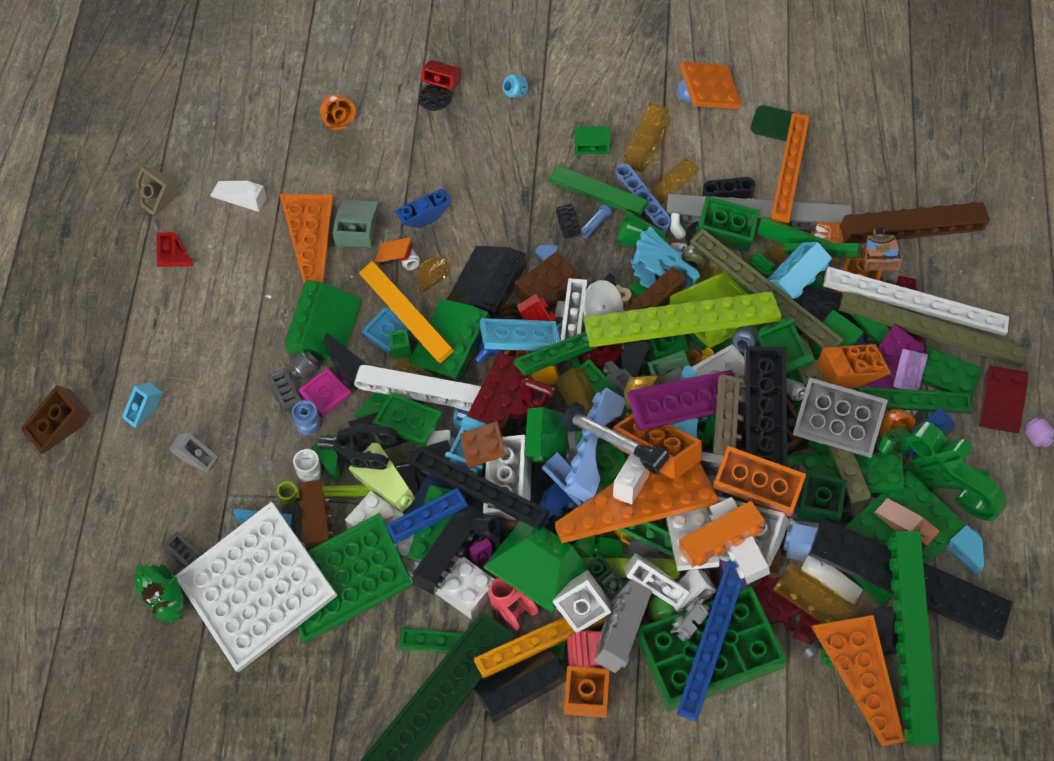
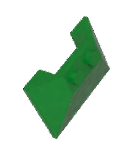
[484,522,586,613]

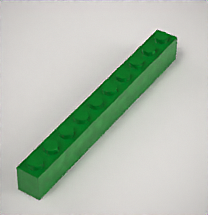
[888,531,939,747]

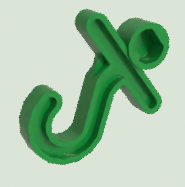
[908,422,1007,521]

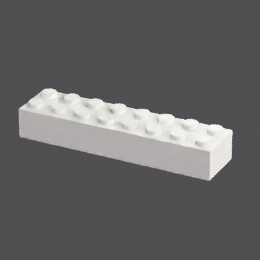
[345,491,495,620]

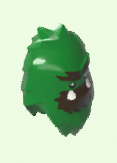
[133,564,184,625]

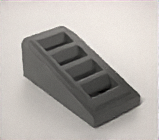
[268,368,301,412]
[163,531,203,568]

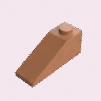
[874,498,940,553]

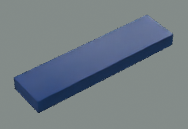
[385,488,468,544]

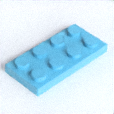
[480,318,560,351]

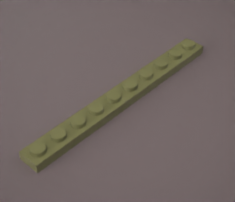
[690,229,844,350]
[839,291,1027,367]
[797,334,871,504]

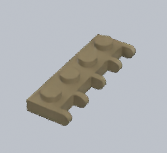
[713,374,745,455]

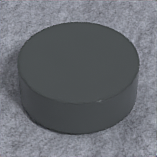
[802,641,822,661]

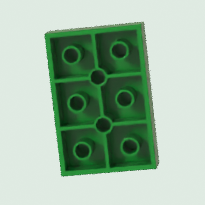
[635,586,786,713]

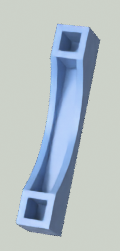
[564,388,625,502]

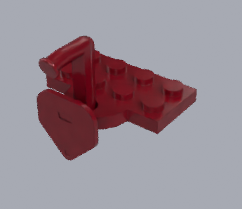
[467,352,555,433]

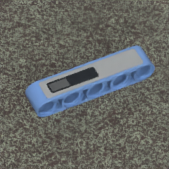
[615,163,671,237]

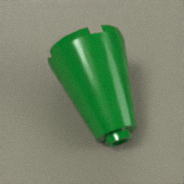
[615,210,668,248]

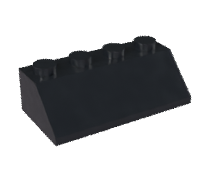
[474,649,566,723]

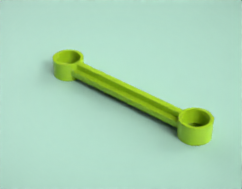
[277,481,386,504]

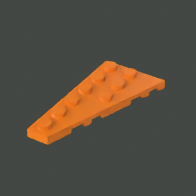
[279,194,334,284]
[811,615,905,746]

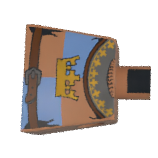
[863,228,902,271]

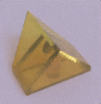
[418,256,448,295]

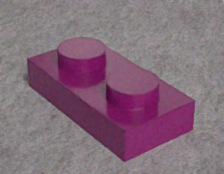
[469,538,493,568]

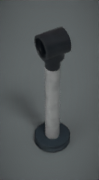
[562,402,670,474]

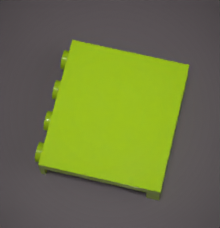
[669,272,761,348]

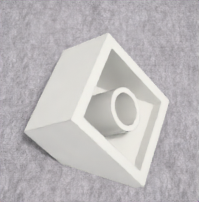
[553,570,611,633]

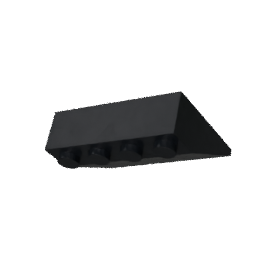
[447,246,526,319]

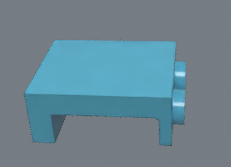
[445,416,487,476]

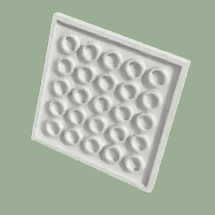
[175,502,338,672]

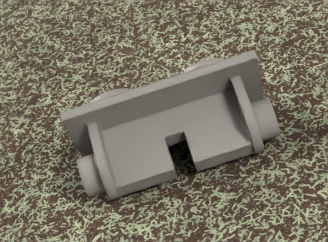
[670,599,710,641]

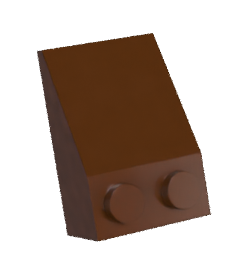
[21,385,91,454]

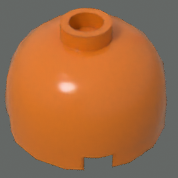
[320,94,356,130]
[878,408,916,440]

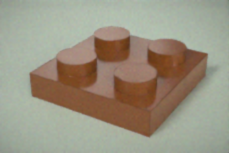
[460,421,506,468]

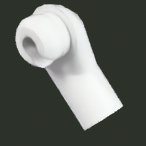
[670,213,686,239]

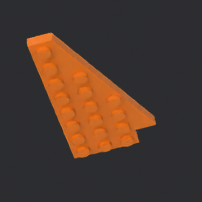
[555,462,719,543]

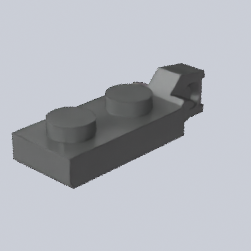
[603,361,632,398]

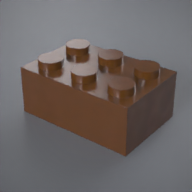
[515,251,581,311]

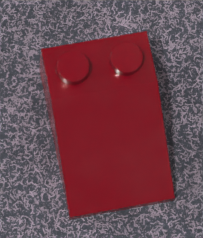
[979,365,1029,434]

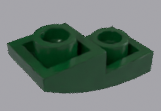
[584,554,626,600]

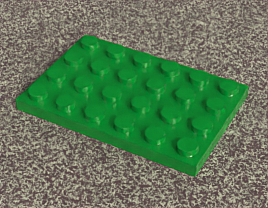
[845,470,966,607]
[297,513,414,643]

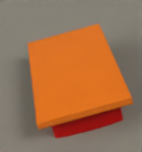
[374,237,413,265]

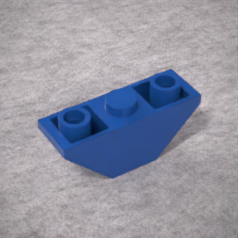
[395,188,452,228]

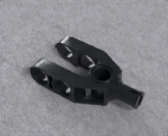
[318,424,398,470]

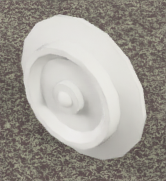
[583,280,624,317]

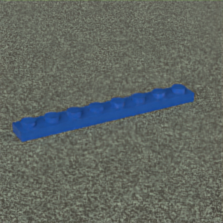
[676,561,744,722]

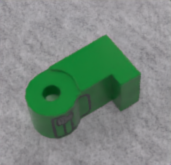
[876,427,911,455]

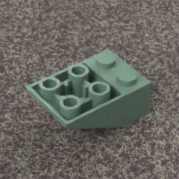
[333,200,379,248]

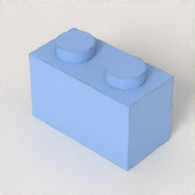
[783,523,817,562]

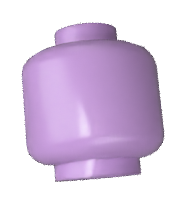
[1025,418,1054,448]

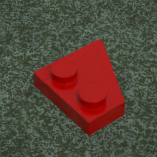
[157,232,193,267]

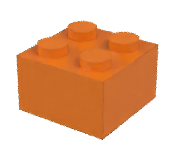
[564,666,610,718]

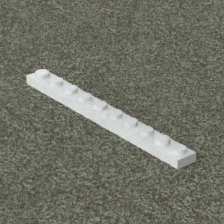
[823,267,1009,336]

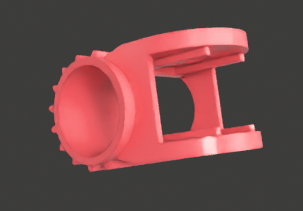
[488,578,539,631]
[567,630,607,669]

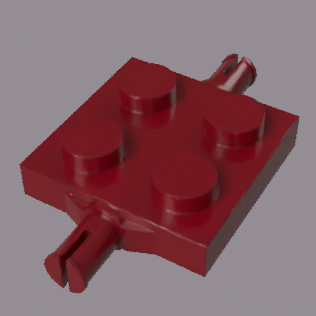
[752,574,804,633]

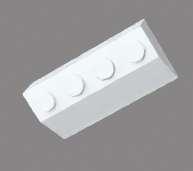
[483,435,532,520]

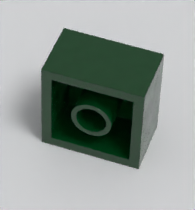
[797,472,847,524]

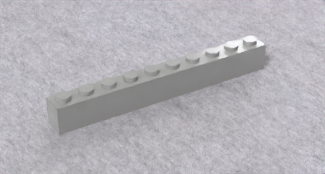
[667,194,851,231]

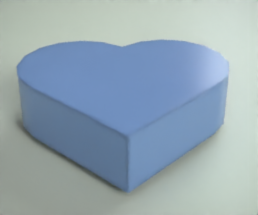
[536,245,557,262]

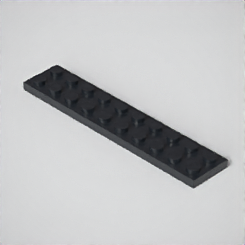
[808,518,1013,641]

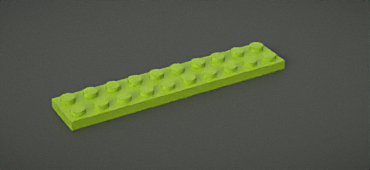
[583,291,781,347]

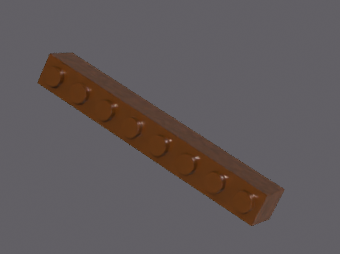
[840,202,990,243]

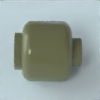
[682,244,708,271]

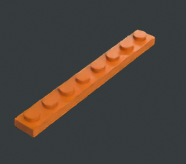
[771,113,810,223]

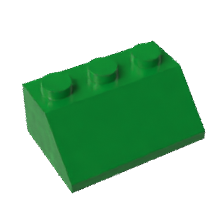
[695,196,760,252]

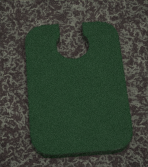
[750,105,799,142]

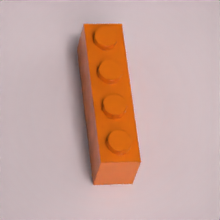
[679,501,765,568]

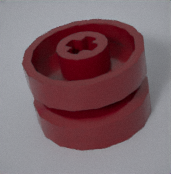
[581,343,623,376]

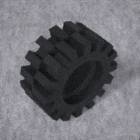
[556,203,581,239]

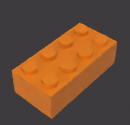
[613,414,701,480]
[713,446,806,517]

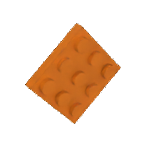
[680,61,742,110]

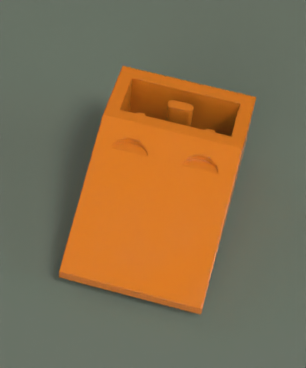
[817,344,891,389]

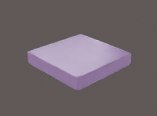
[893,349,928,390]

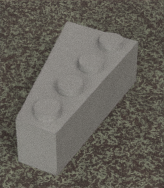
[594,579,652,673]

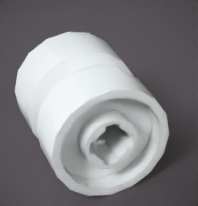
[293,449,322,482]

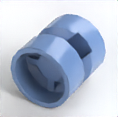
[292,400,321,435]

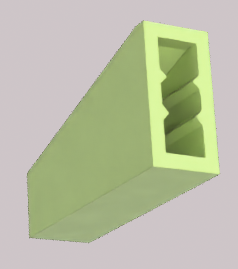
[348,443,415,512]

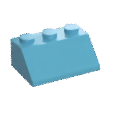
[767,242,832,299]

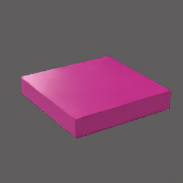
[298,367,352,418]

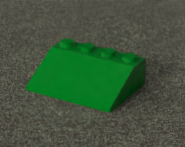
[284,279,362,362]
[408,299,491,383]

